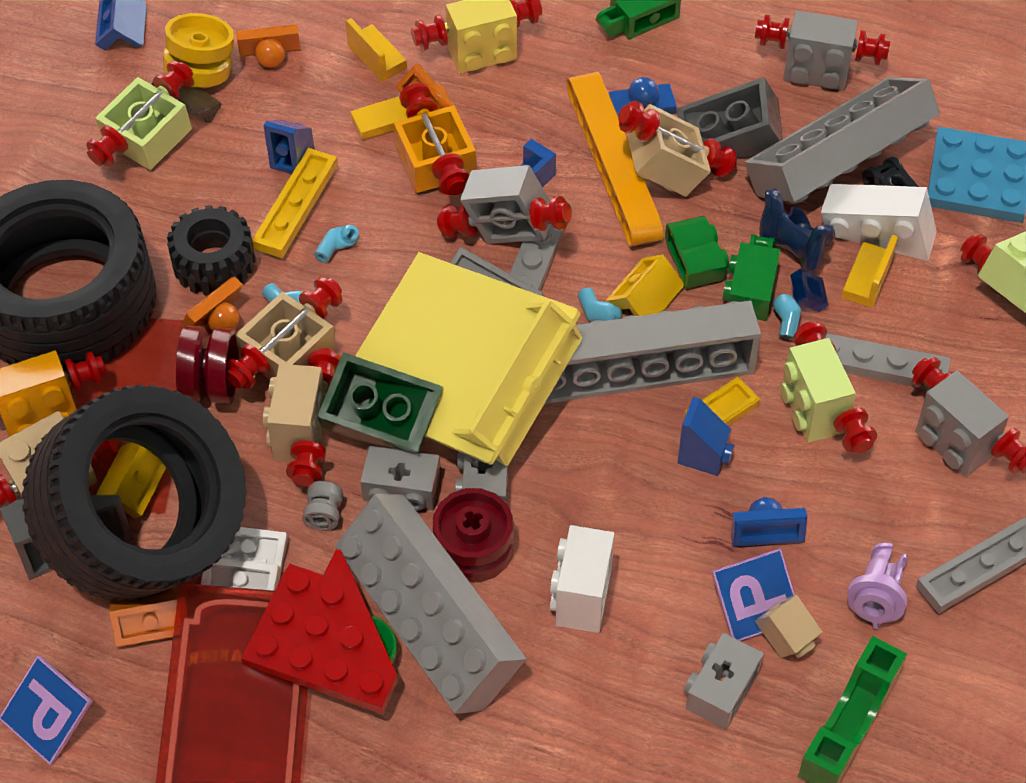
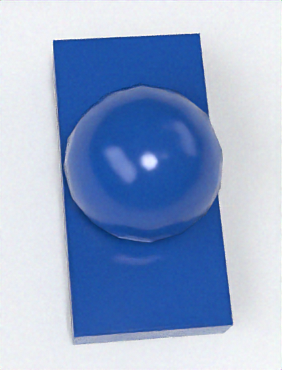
[609,77,677,116]
[731,497,807,546]

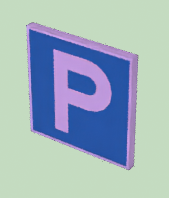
[711,548,795,641]
[0,656,93,765]

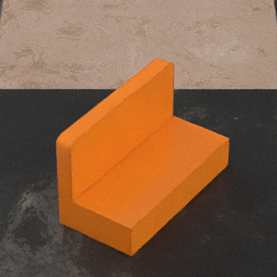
[109,586,191,647]

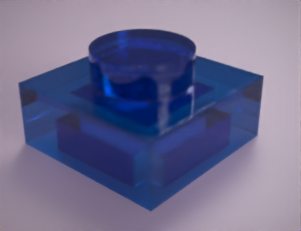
[790,269,829,312]

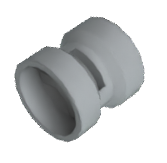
[302,481,343,531]

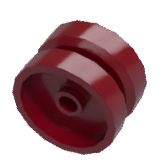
[176,325,239,404]
[433,488,513,583]

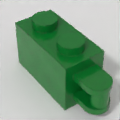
[596,0,681,40]
[722,234,780,321]

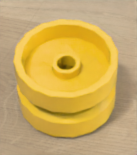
[163,13,234,88]

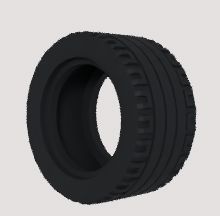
[0,180,157,374]
[22,385,246,601]

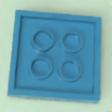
[928,126,1026,223]

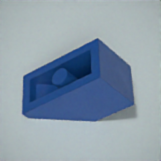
[263,120,314,174]
[677,397,735,476]

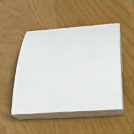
[200,527,289,602]

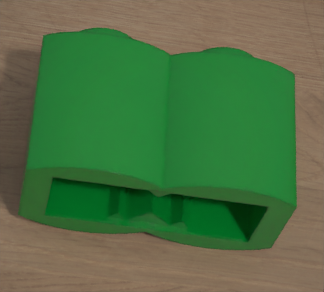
[665,215,729,289]

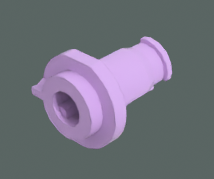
[847,543,908,629]

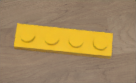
[252,148,338,259]

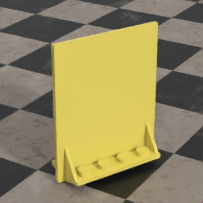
[355,252,582,466]

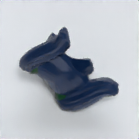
[759,188,835,273]

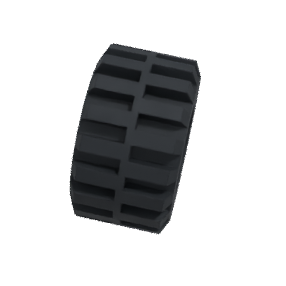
[167,205,255,295]

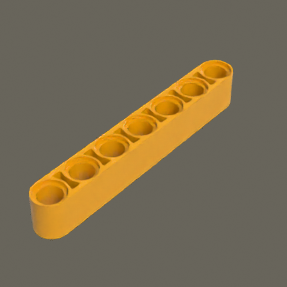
[567,72,663,247]

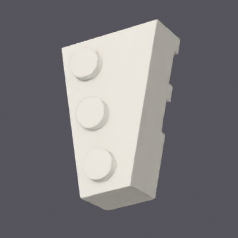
[821,184,937,261]

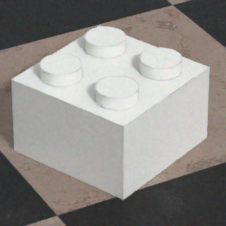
[550,525,614,633]

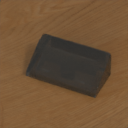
[151,82,222,123]

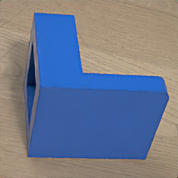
[520,139,556,187]

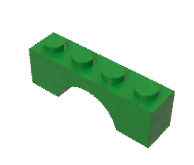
[798,636,907,783]

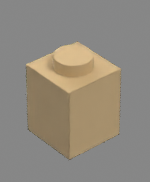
[755,595,823,658]

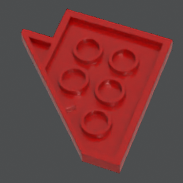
[241,549,398,714]

